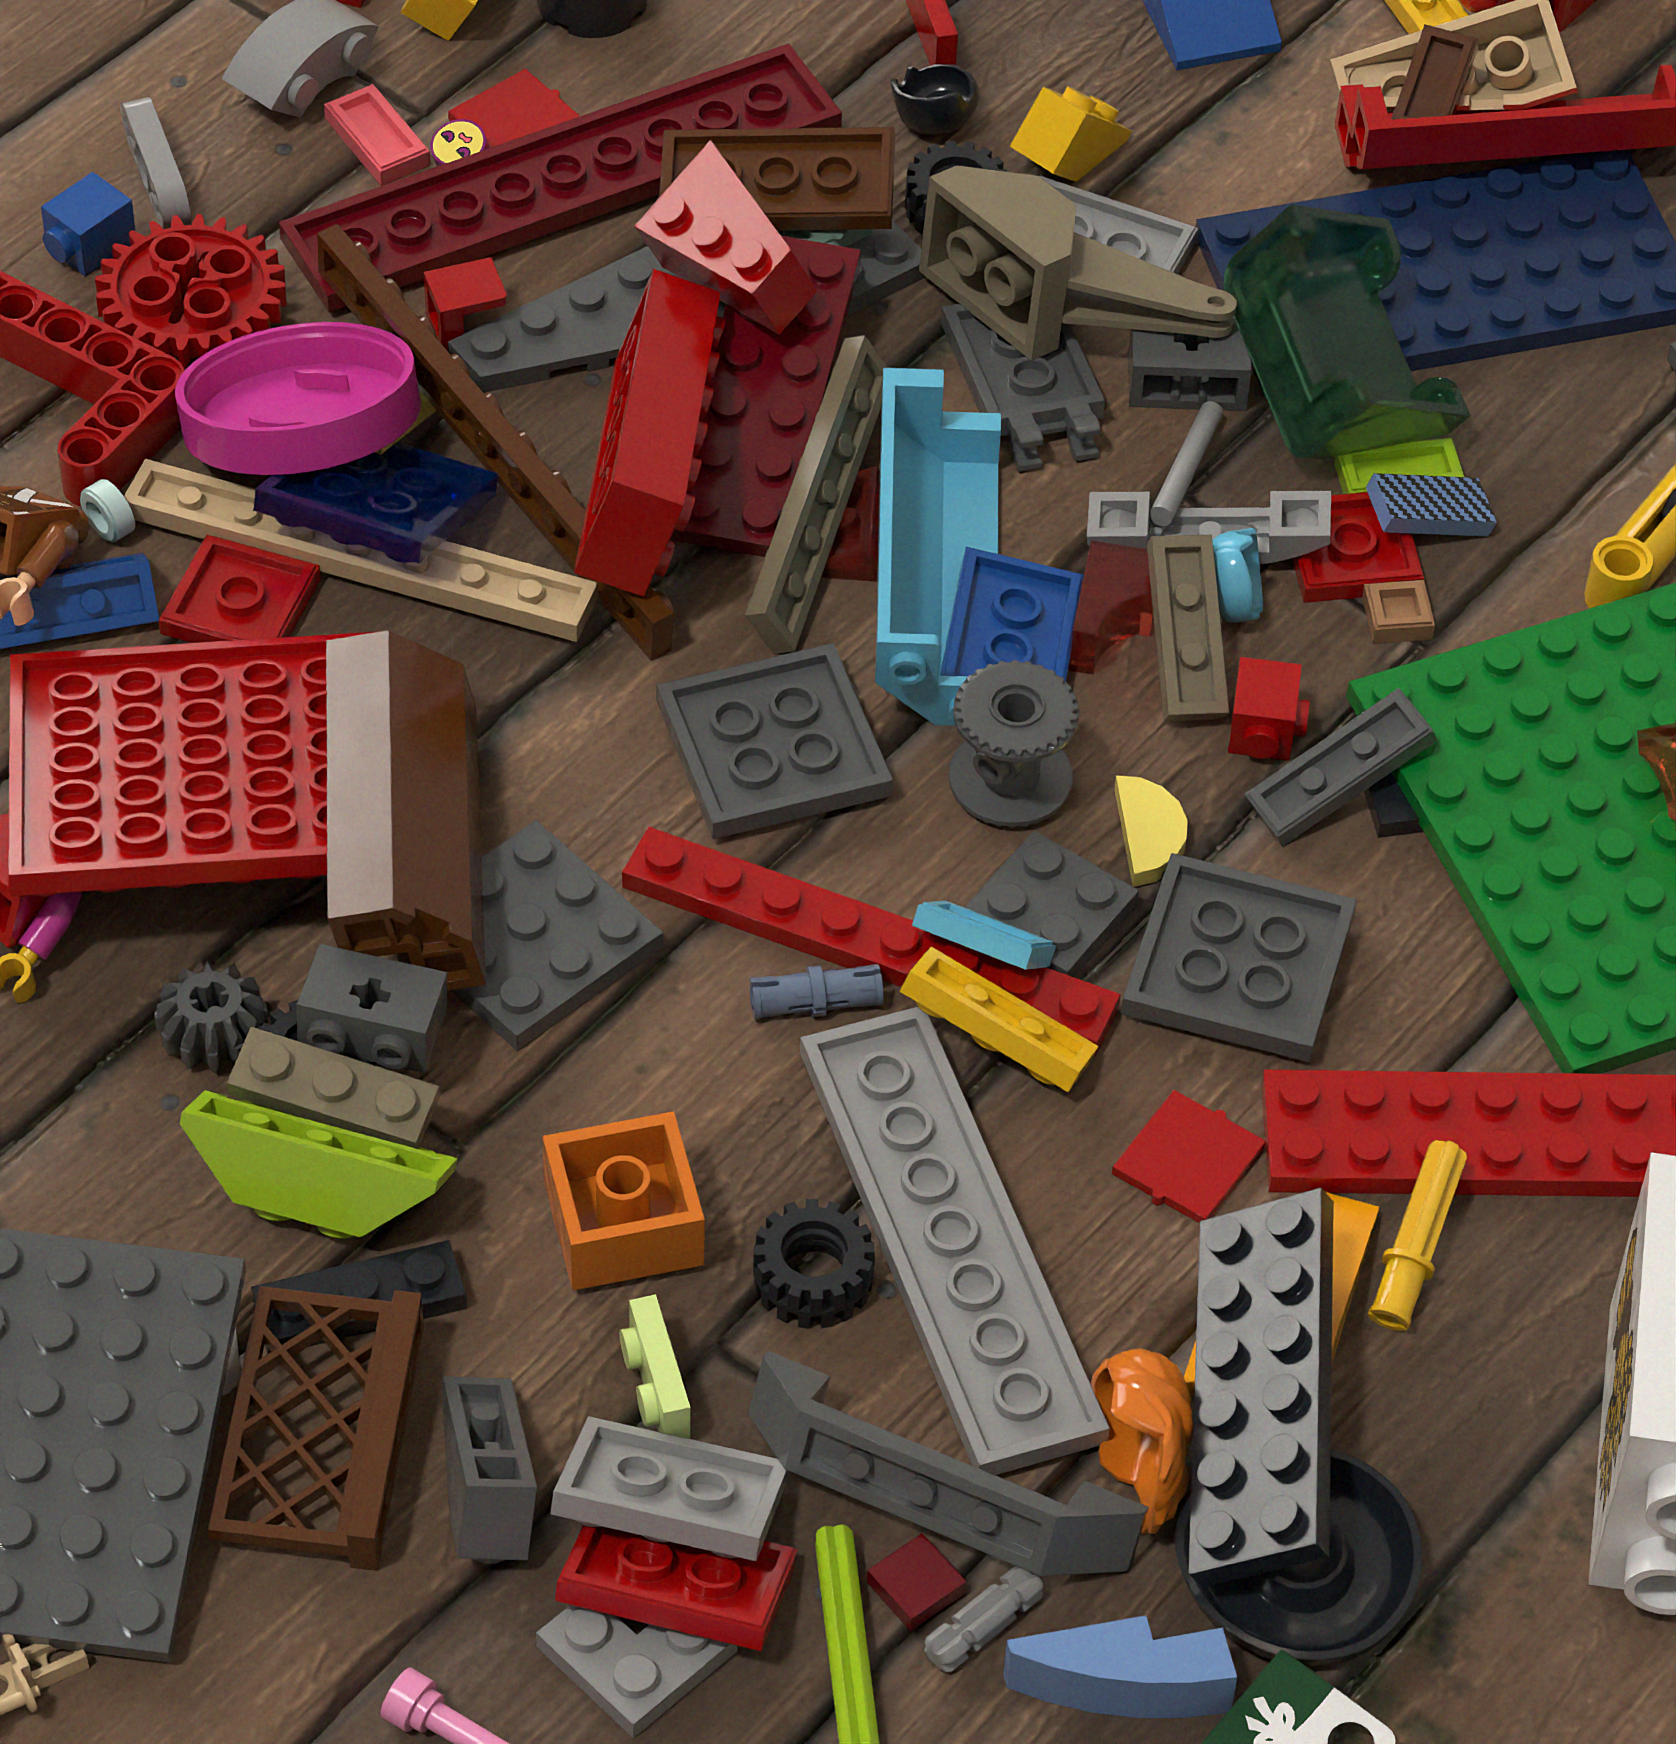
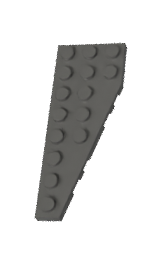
[448,220,926,393]

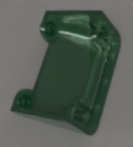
[1223,204,1471,459]

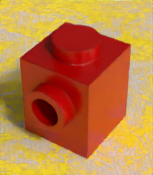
[1228,657,1310,761]

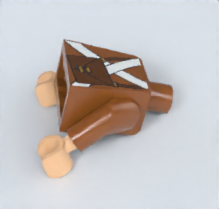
[0,486,89,626]

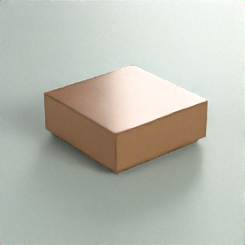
[1362,580,1435,644]

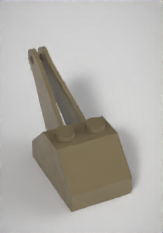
[919,166,1237,361]

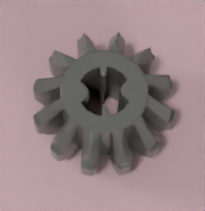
[155,960,268,1074]

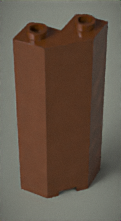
[326,630,486,991]

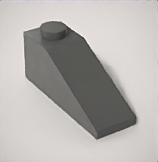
[442,1376,537,1564]

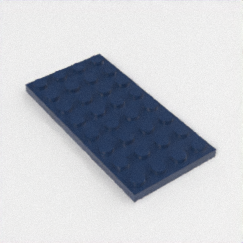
[1196,149,1676,398]

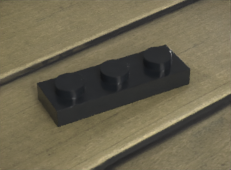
[251,1240,467,1354]

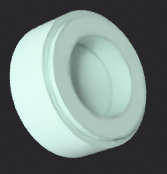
[80,479,135,542]

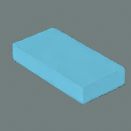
[912,901,1056,970]

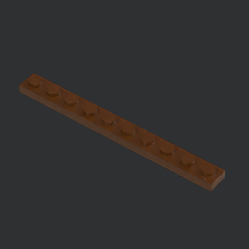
[317,224,676,661]

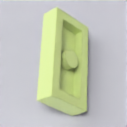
[619,1294,690,1439]

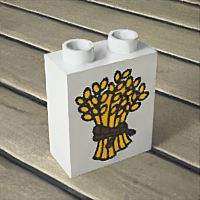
[1588,1152,1676,1615]

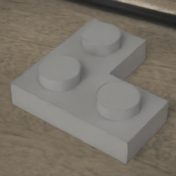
[536,1605,737,1739]

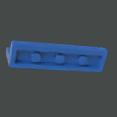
[0,553,159,649]

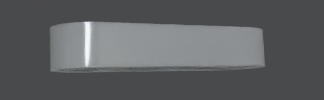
[120,97,191,229]

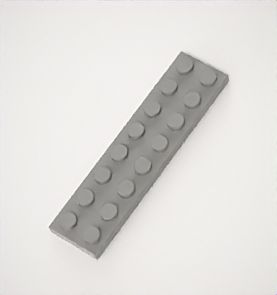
[800,1007,1110,1475]

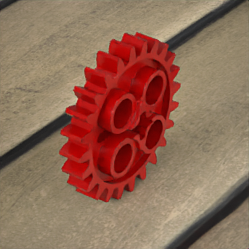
[95,214,287,369]

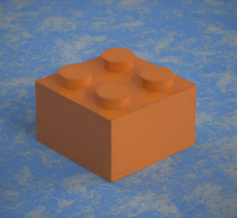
[542,1111,705,1291]

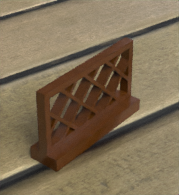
[208,1286,424,1571]

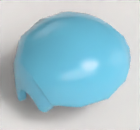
[1212,528,1263,623]

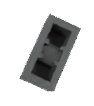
[1128,319,1251,411]
[297,944,447,1073]

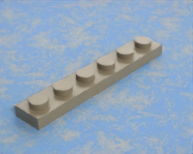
[745,335,888,654]

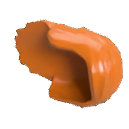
[1091,1348,1193,1535]

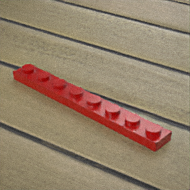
[622,826,1121,1057]

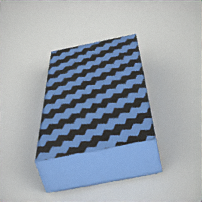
[1366,473,1497,536]

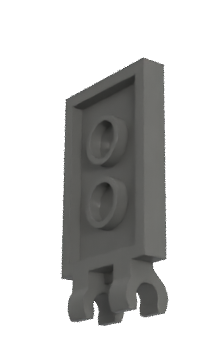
[941,304,1105,472]

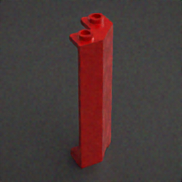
[1334,64,1676,169]

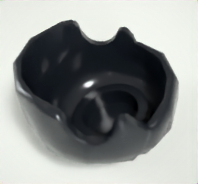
[890,64,980,136]

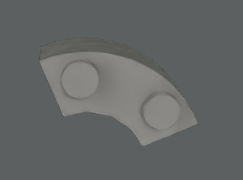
[221,0,379,118]

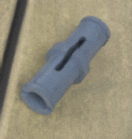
[749,964,884,1019]

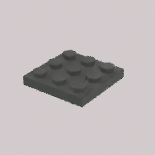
[656,643,893,840]
[451,820,663,1051]
[1121,853,1357,1062]

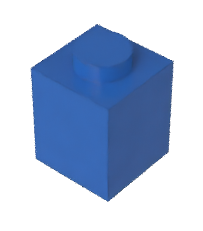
[41,172,135,277]

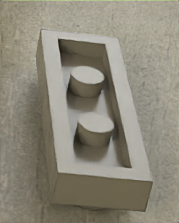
[1147,534,1229,721]
[227,1027,439,1149]

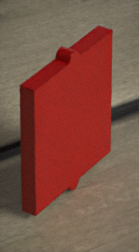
[448,68,580,148]
[1112,1090,1266,1223]

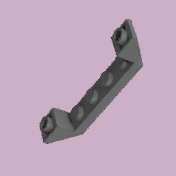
[748,1351,1149,1576]

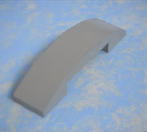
[1087,491,1331,565]

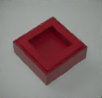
[867,1533,967,1631]

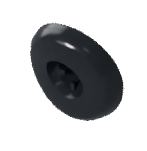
[1175,1449,1422,1666]

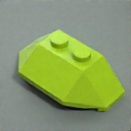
[180,1090,457,1238]

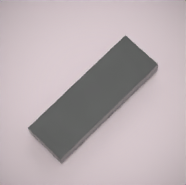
[1244,688,1437,847]

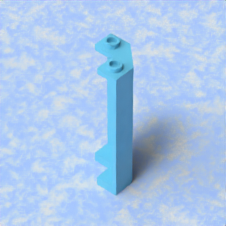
[875,368,1001,726]

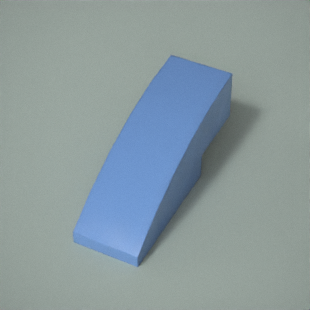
[1003,1615,1237,1718]

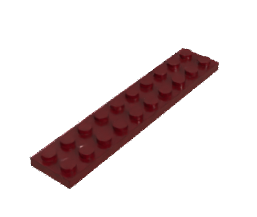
[279,43,842,312]

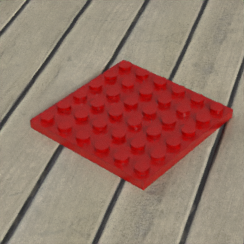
[8,631,380,897]

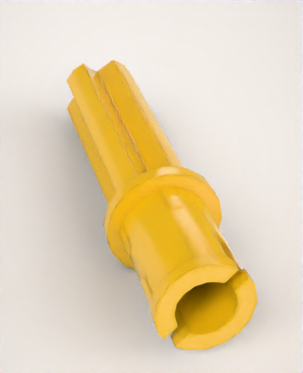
[1368,1140,1467,1331]

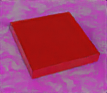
[1292,492,1424,603]
[159,534,321,643]

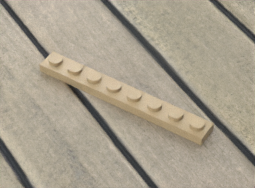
[124,459,598,642]

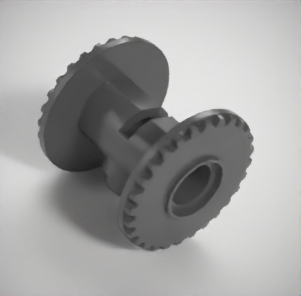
[949,660,1079,828]

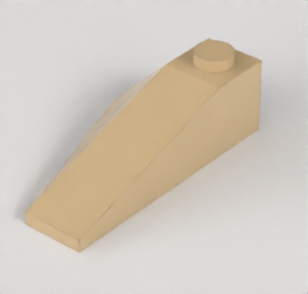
[1330,0,1577,112]

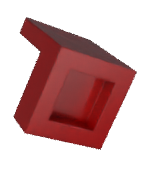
[424,257,507,352]

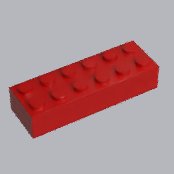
[574,268,725,597]

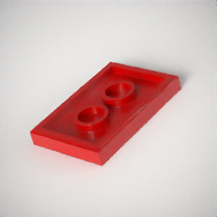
[555,1525,797,1651]

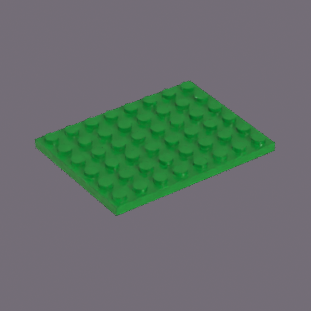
[1346,583,1676,1074]

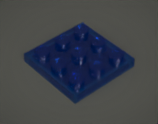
[253,442,498,564]

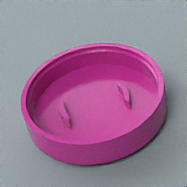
[175,322,421,475]

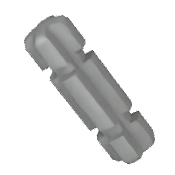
[924,1565,1044,1672]

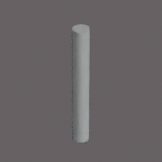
[1149,401,1223,526]

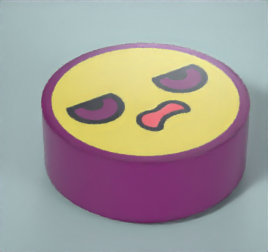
[430,119,490,166]

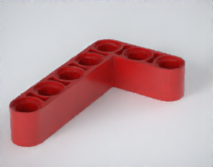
[0,271,184,507]

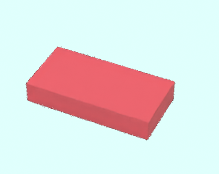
[324,84,430,186]

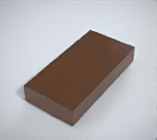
[1391,24,1479,120]

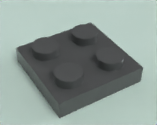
[964,831,1139,977]

